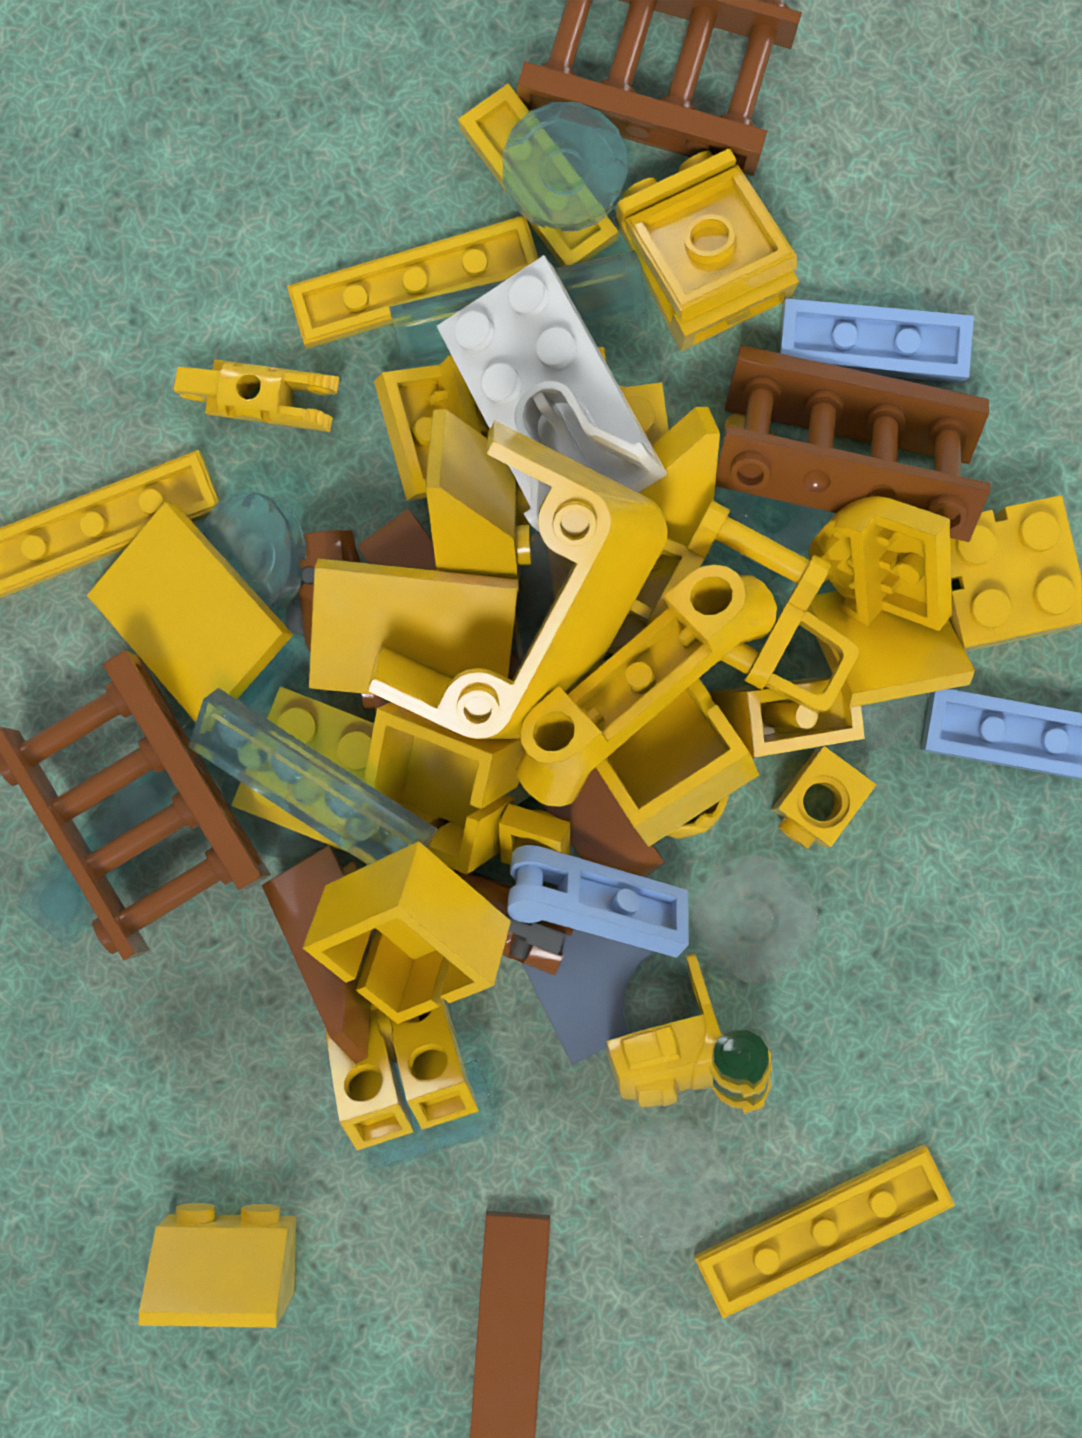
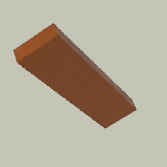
[470,1211,550,1438]

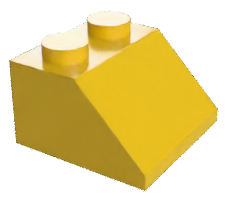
[426,409,532,592]
[138,1203,296,1328]

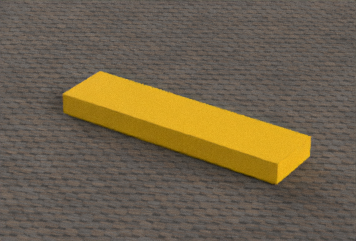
[287,215,539,349]
[0,450,224,599]
[693,1144,955,1319]

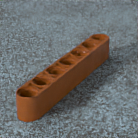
[357,508,665,878]

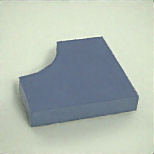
[522,929,654,1065]

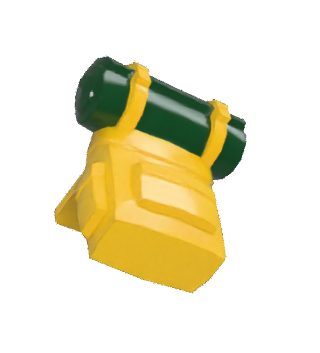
[606,953,772,1114]

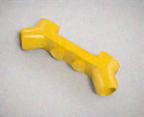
[516,564,777,806]

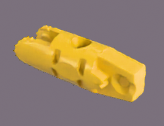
[173,359,339,432]

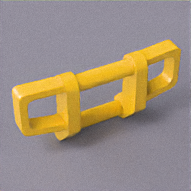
[629,501,859,713]

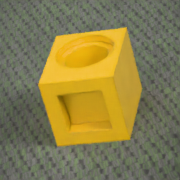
[771,746,877,850]

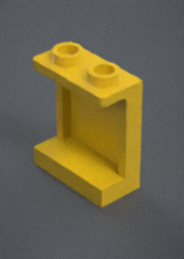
[615,149,799,352]

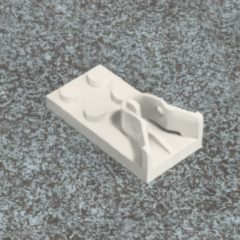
[437,255,667,531]

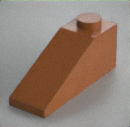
[261,846,375,1064]

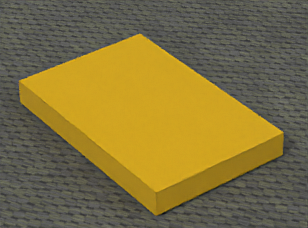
[87,502,293,728]
[309,558,518,695]

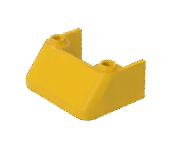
[368,420,667,739]

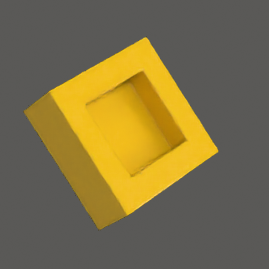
[499,804,570,865]

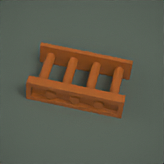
[517,0,802,176]
[715,345,990,542]
[0,650,271,961]

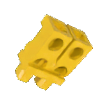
[325,998,479,1151]

